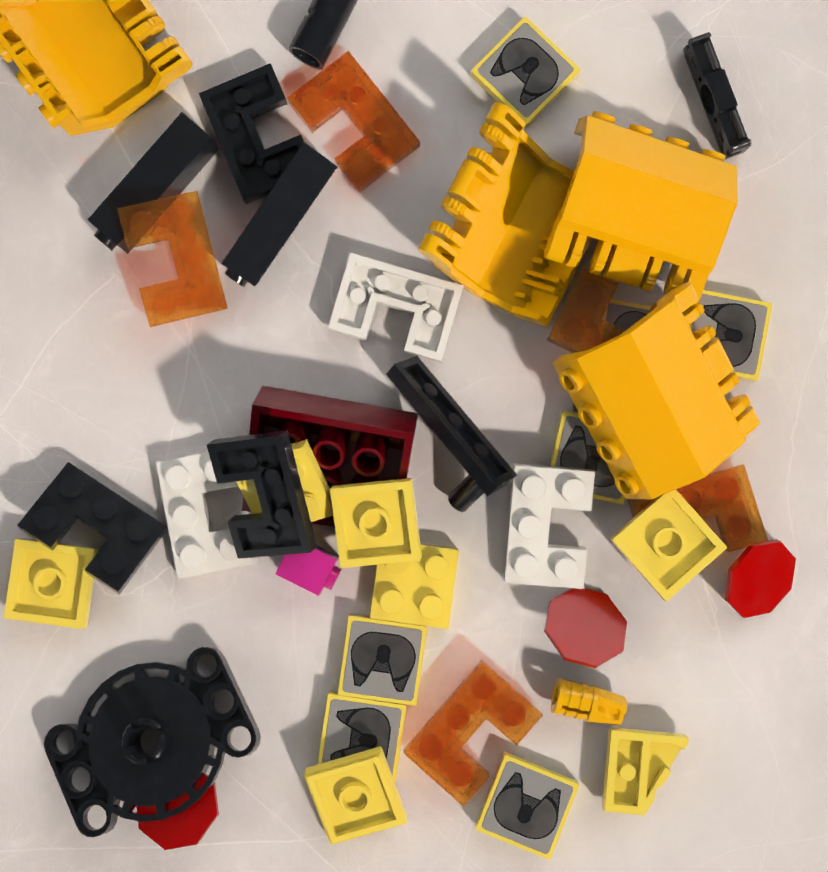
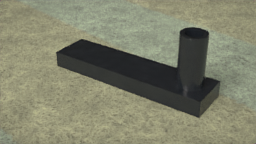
[386,356,517,512]

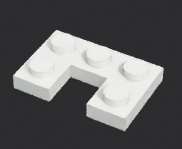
[328,253,464,363]
[156,452,258,579]
[504,463,595,589]

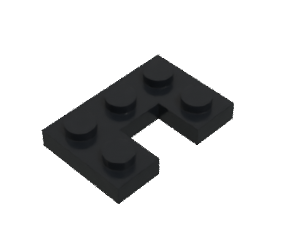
[198,63,304,204]
[207,430,317,559]
[17,462,167,595]

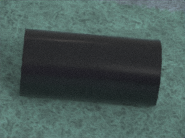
[288,0,358,69]

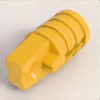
[551,677,627,725]

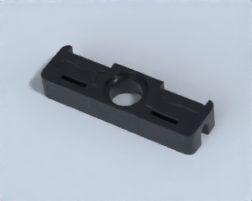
[683,32,752,160]

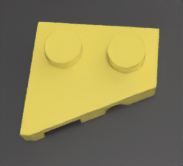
[602,727,689,815]

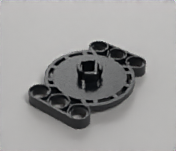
[44,647,261,838]

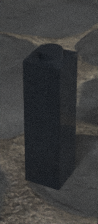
[87,112,219,254]
[221,142,338,287]

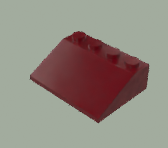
[242,386,418,527]

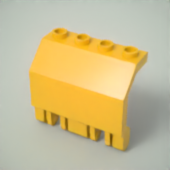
[0,0,193,136]
[418,102,592,327]
[544,111,738,304]
[552,282,760,499]

